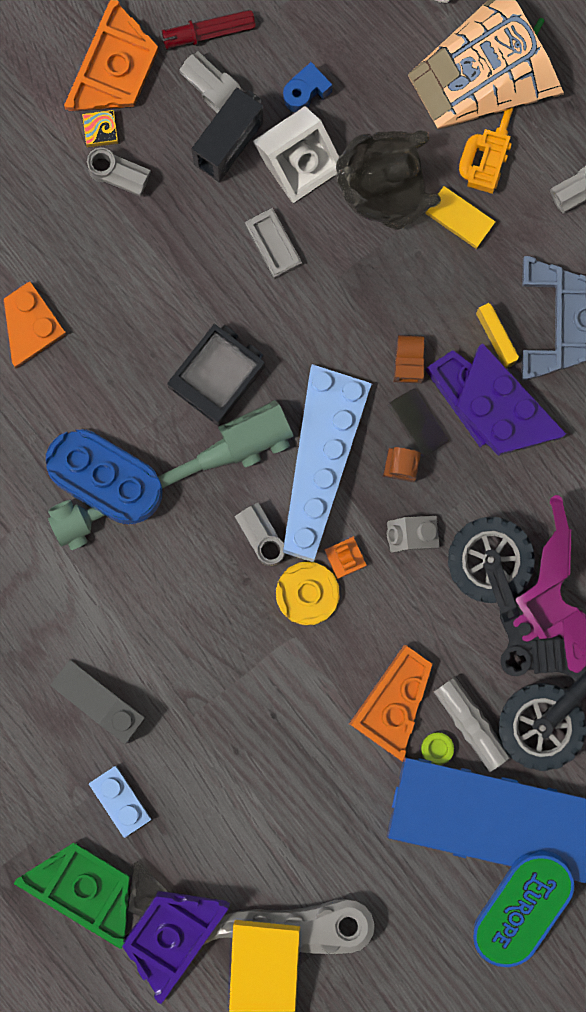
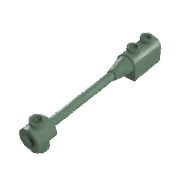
[48,400,293,550]

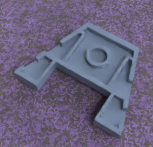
[522,256,586,380]

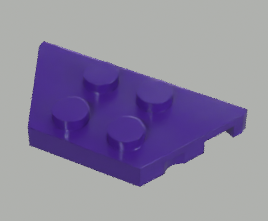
[455,343,566,456]
[122,891,230,1004]

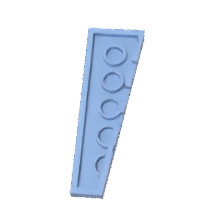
[283,364,372,562]

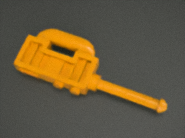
[459,107,514,194]

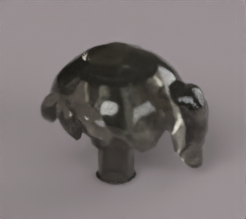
[336,130,441,230]

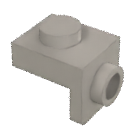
[387,516,440,553]

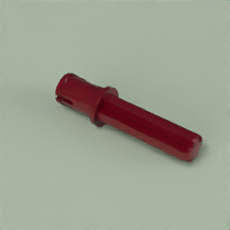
[161,10,255,50]

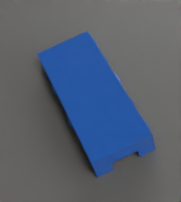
[387,757,586,883]

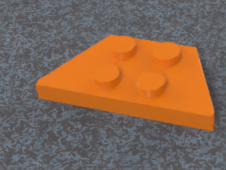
[64,0,159,111]

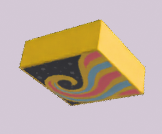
[82,110,118,147]

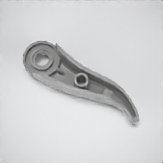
[203,899,374,954]

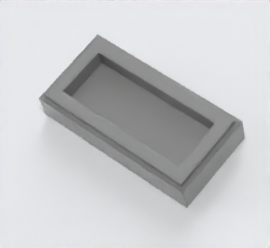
[245,208,302,279]

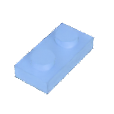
[89,765,152,838]

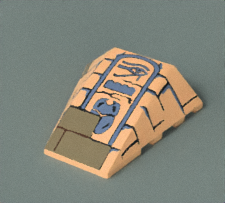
[408,0,564,129]

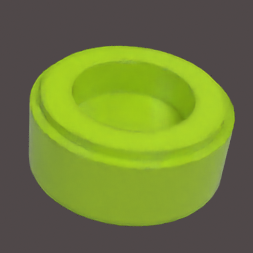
[421,732,454,765]

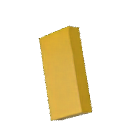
[425,186,495,249]
[476,303,519,368]

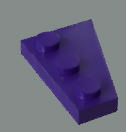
[425,350,486,447]

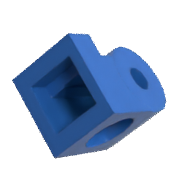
[283,62,332,112]

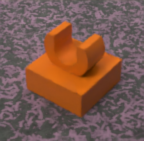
[324,536,367,579]

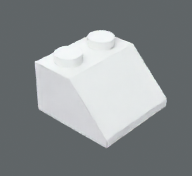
[253,106,345,203]

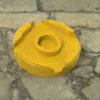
[276,562,339,625]

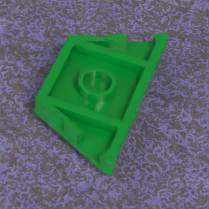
[13,842,130,949]

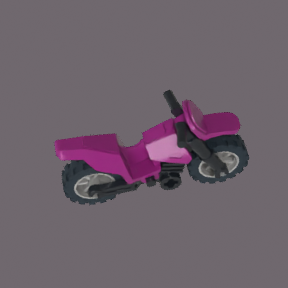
[448,495,586,771]

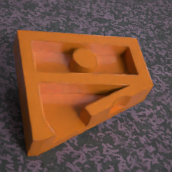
[4,281,67,369]

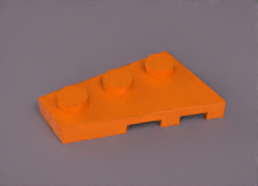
[349,645,432,762]

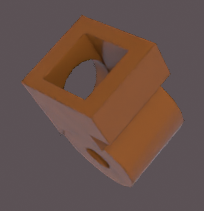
[393,335,424,384]
[383,447,421,483]

